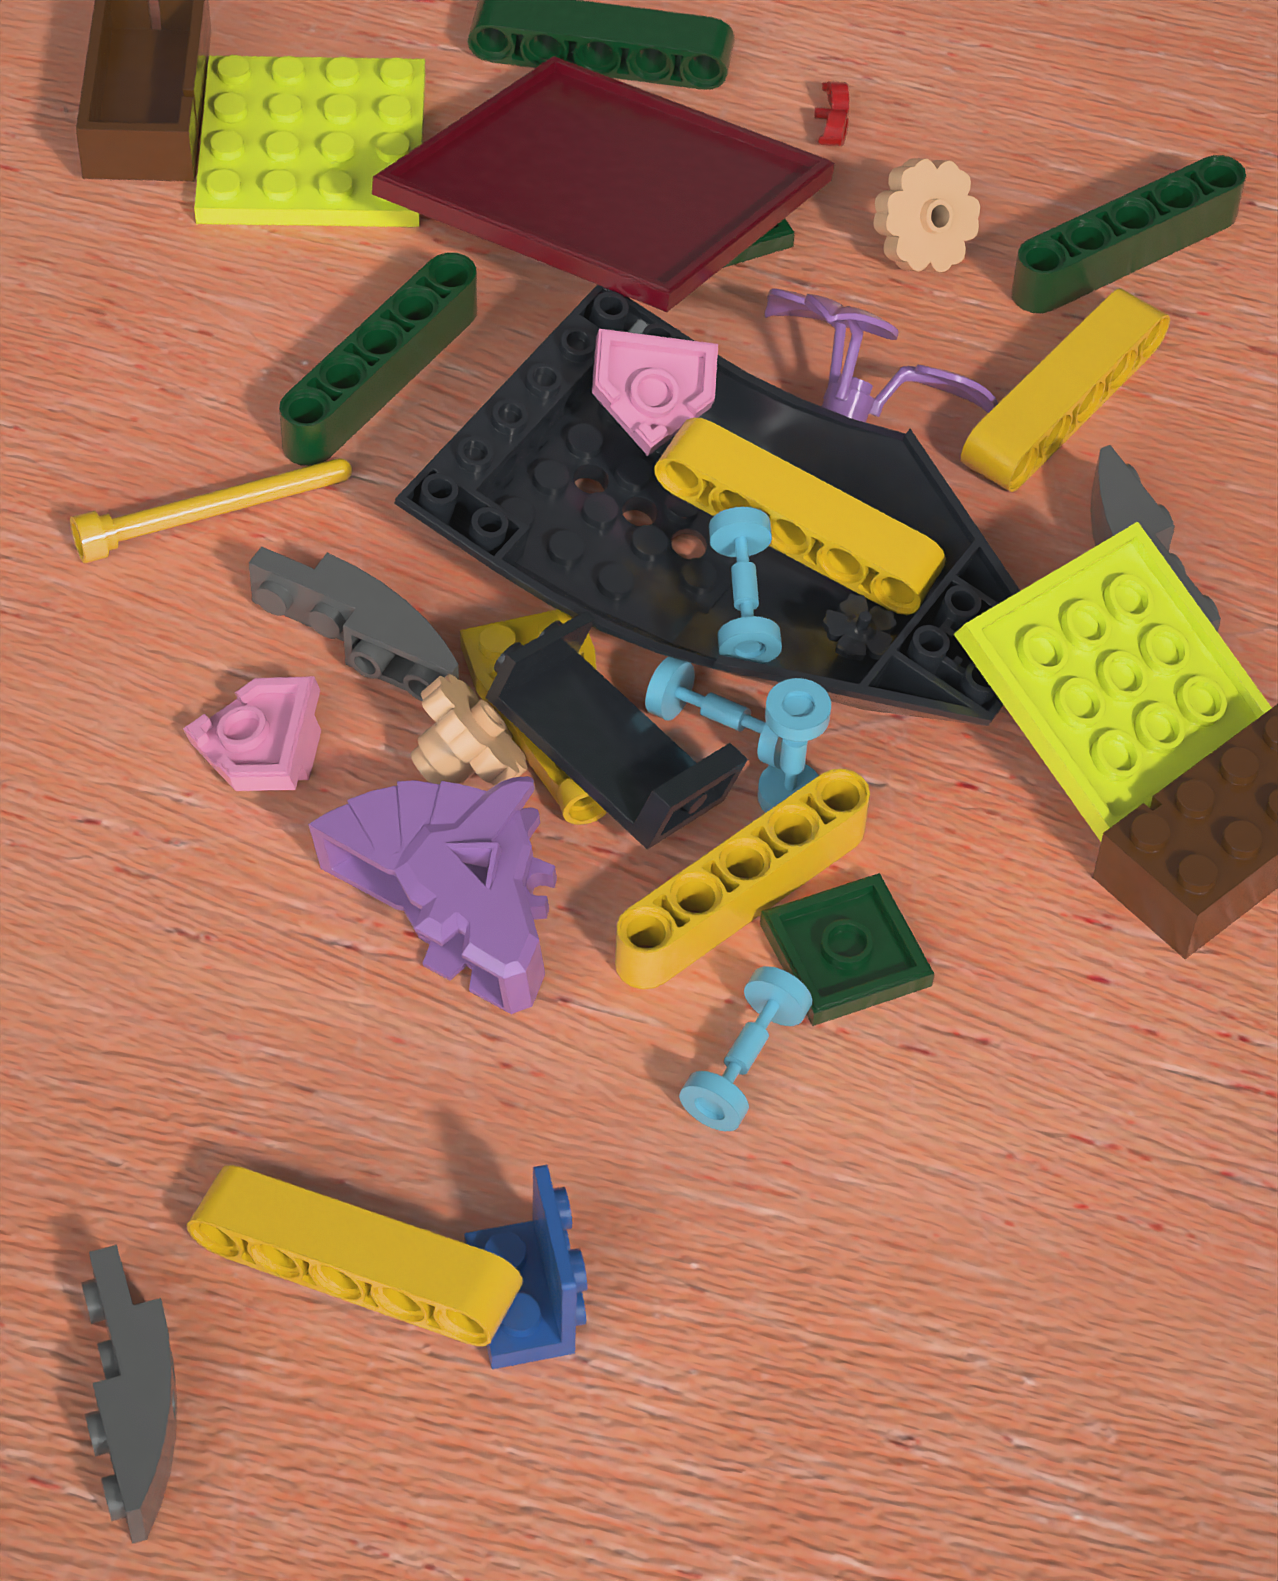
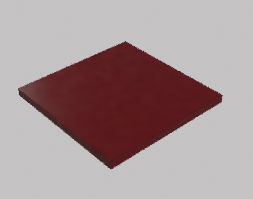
[372,56,835,312]

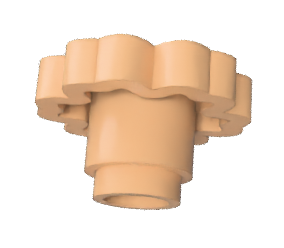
[874,158,980,273]
[411,674,528,786]

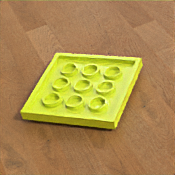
[194,55,426,227]
[954,522,1272,842]

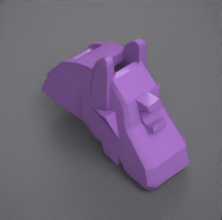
[308,776,557,1014]

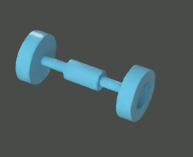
[709,507,782,664]
[645,657,782,769]
[758,678,831,813]
[679,966,812,1131]

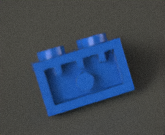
[464,1164,588,1369]

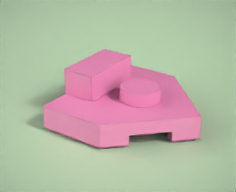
[592,329,718,456]
[183,676,321,791]

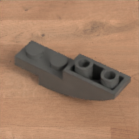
[1090,445,1221,632]
[249,546,459,701]
[81,1245,177,1544]

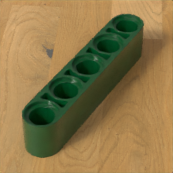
[467,0,735,90]
[1012,155,1246,313]
[279,253,477,466]

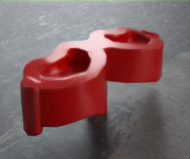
[814,81,849,146]

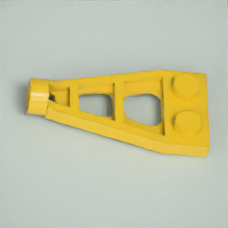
[460,609,608,825]

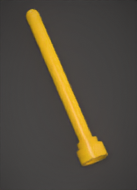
[70,458,352,564]

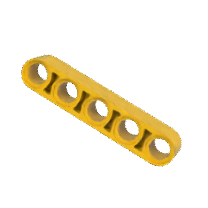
[961,288,1170,492]
[655,417,946,615]
[615,768,870,989]
[187,1165,522,1346]

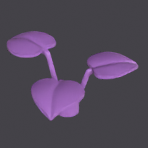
[765,288,998,422]

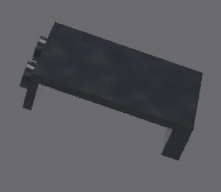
[485,611,748,850]

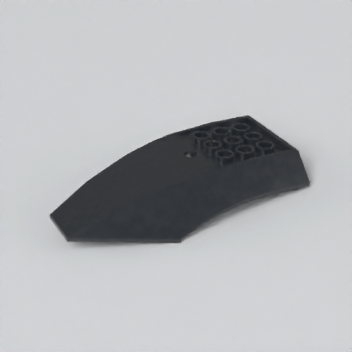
[394,285,1020,726]

